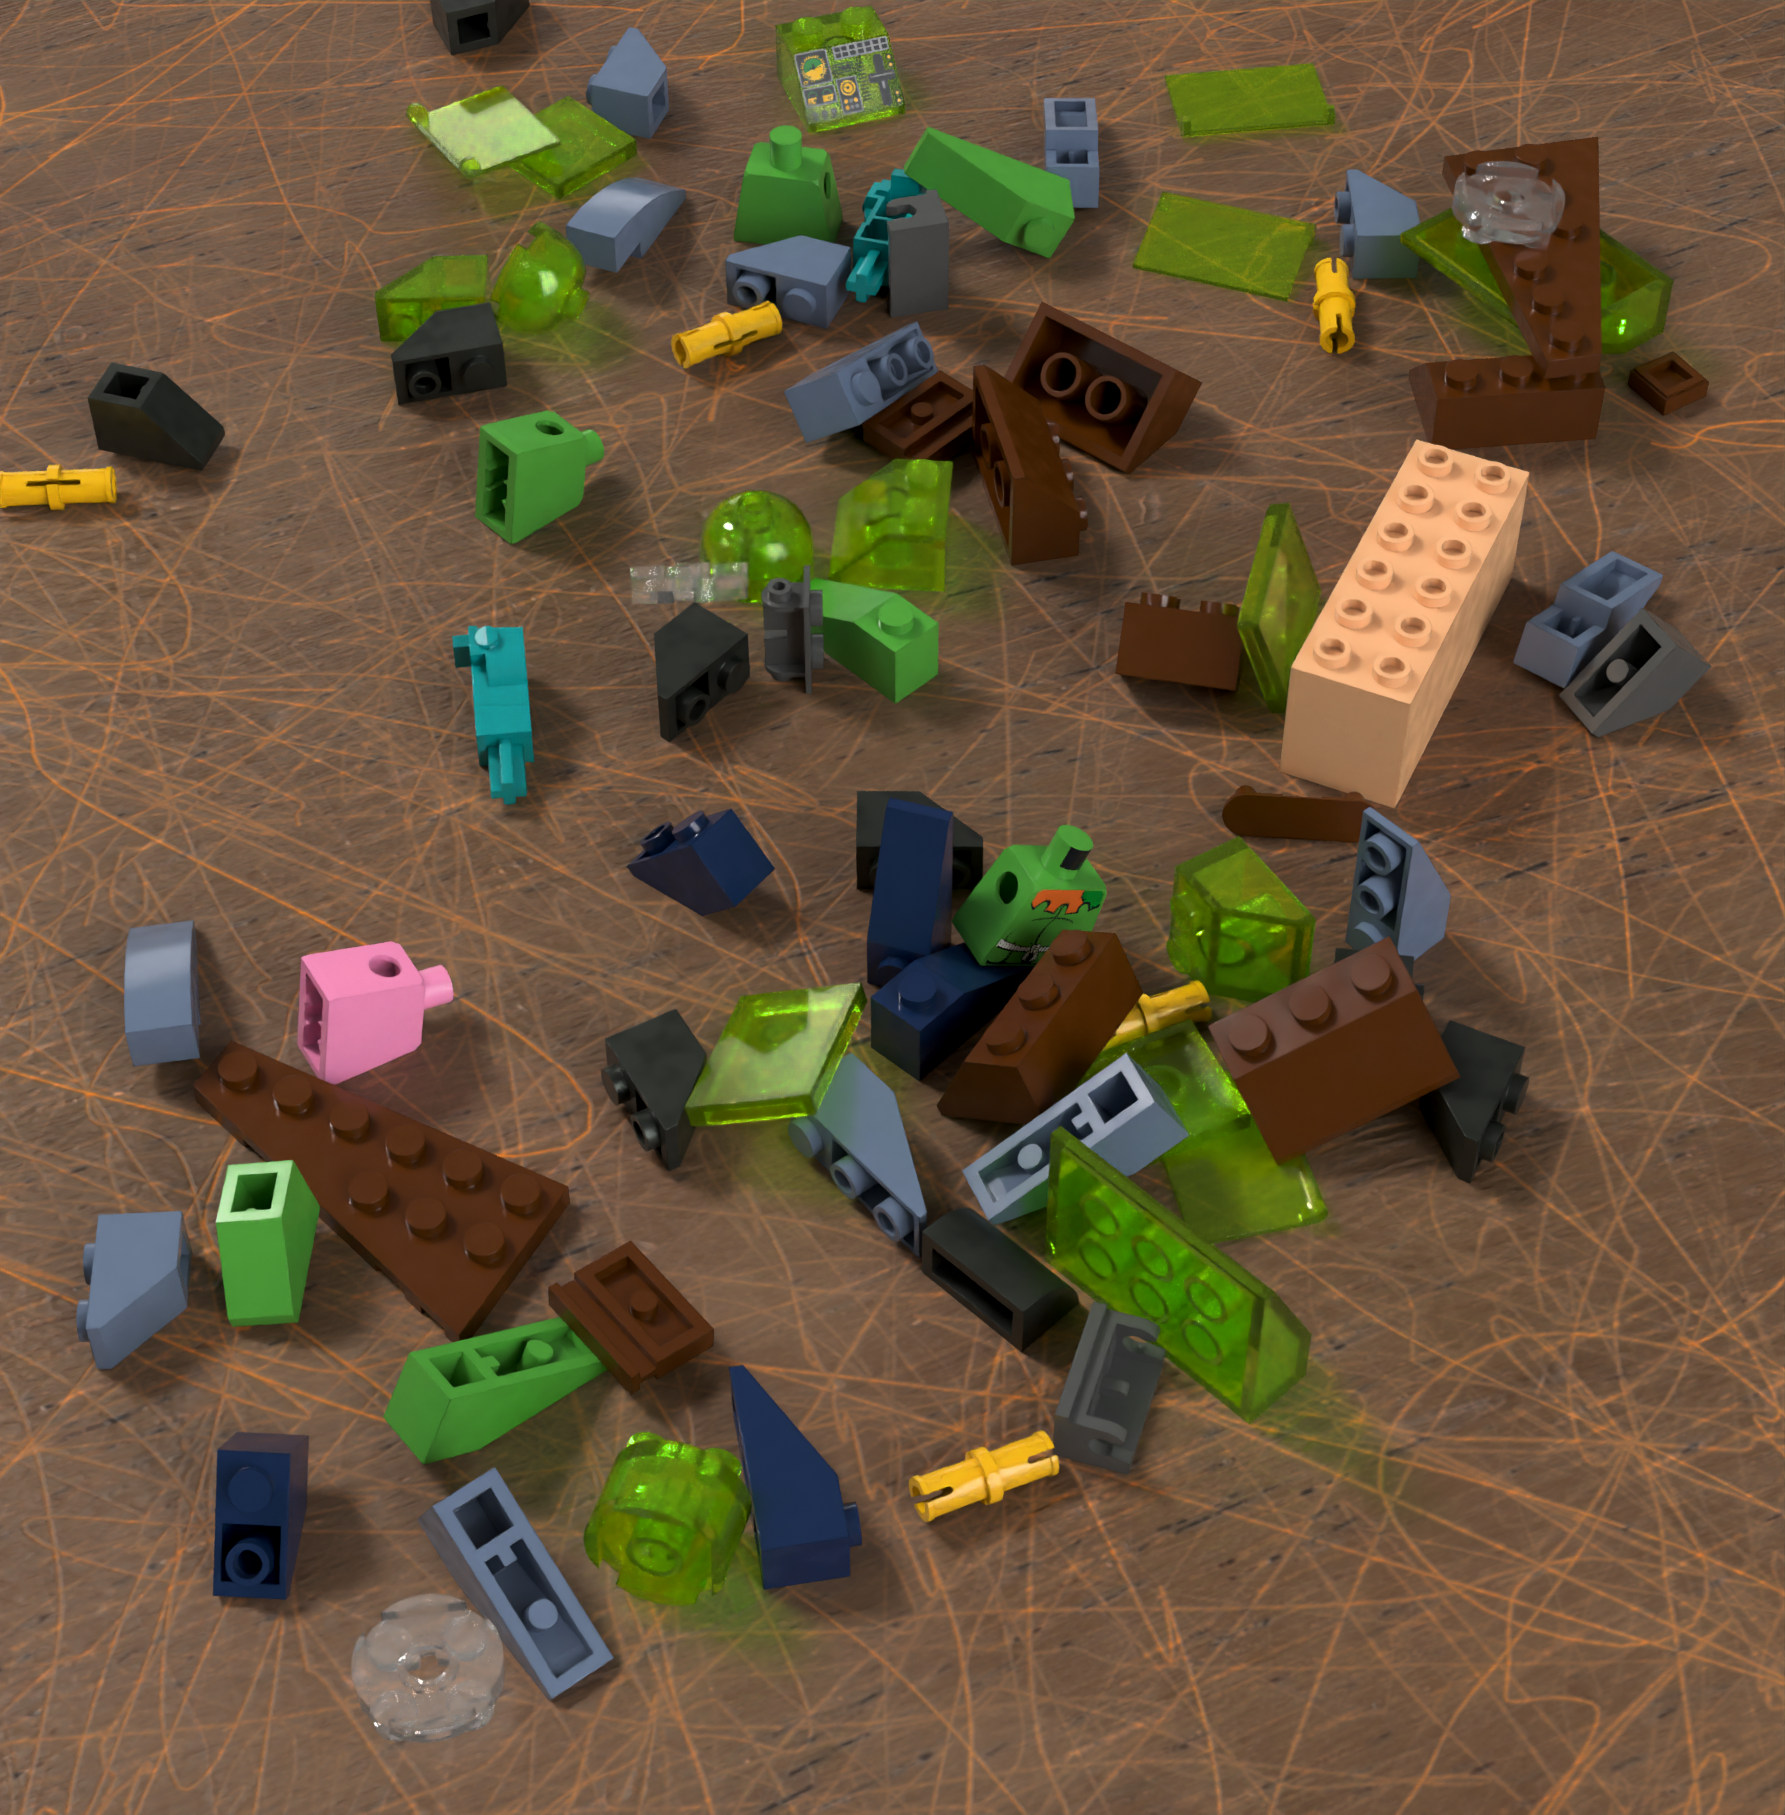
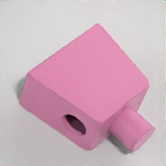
[297,941,454,1085]

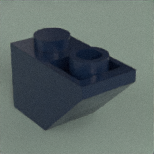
[626,808,775,916]
[213,1432,309,1600]

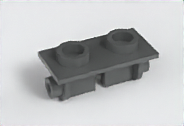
[761,565,824,694]

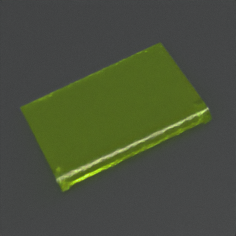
[1164,63,1335,137]
[406,85,561,179]
[1133,191,1317,301]
[1159,1071,1328,1248]

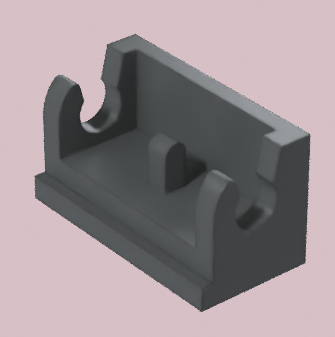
[886,189,949,318]
[1052,1301,1166,1475]

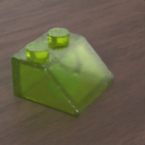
[828,459,953,592]
[1166,836,1316,1002]

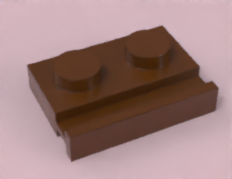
[863,370,973,478]
[548,1240,714,1395]

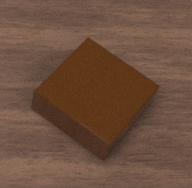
[1628,351,1709,416]

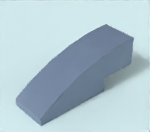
[1044,98,1099,208]
[566,177,686,273]
[1513,551,1663,689]
[124,920,201,1067]

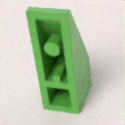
[904,127,1075,258]
[811,578,939,704]
[383,1317,608,1465]

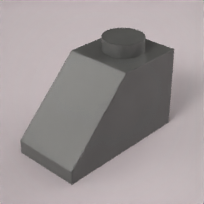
[1559,608,1712,737]

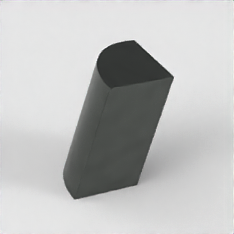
[922,1208,1079,1352]

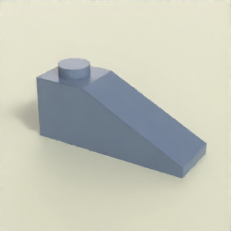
[962,1053,1189,1226]
[417,1467,614,1700]

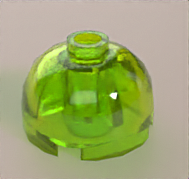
[490,221,590,335]
[699,490,815,603]

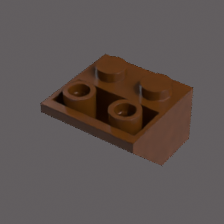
[1115,592,1251,691]

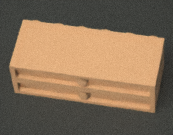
[1279,439,1530,808]

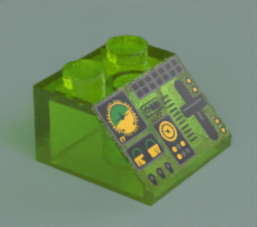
[775,5,905,134]

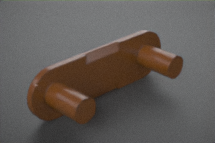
[1222,785,1377,842]

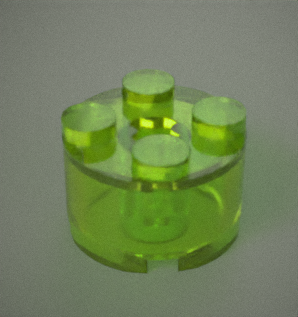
[583,1432,752,1606]

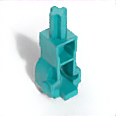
[845,168,928,302]
[452,625,534,804]

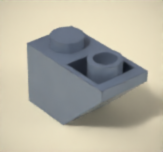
[586,27,669,139]
[1334,169,1422,279]
[725,235,851,329]
[76,1211,192,1369]

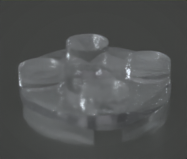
[1452,161,1565,248]
[630,562,749,604]
[351,1594,505,1743]

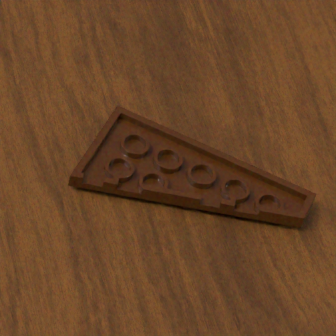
[1442,137,1602,379]
[193,1040,570,1342]

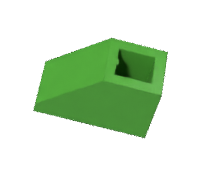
[216,1160,320,1327]

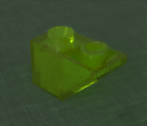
[375,255,492,342]

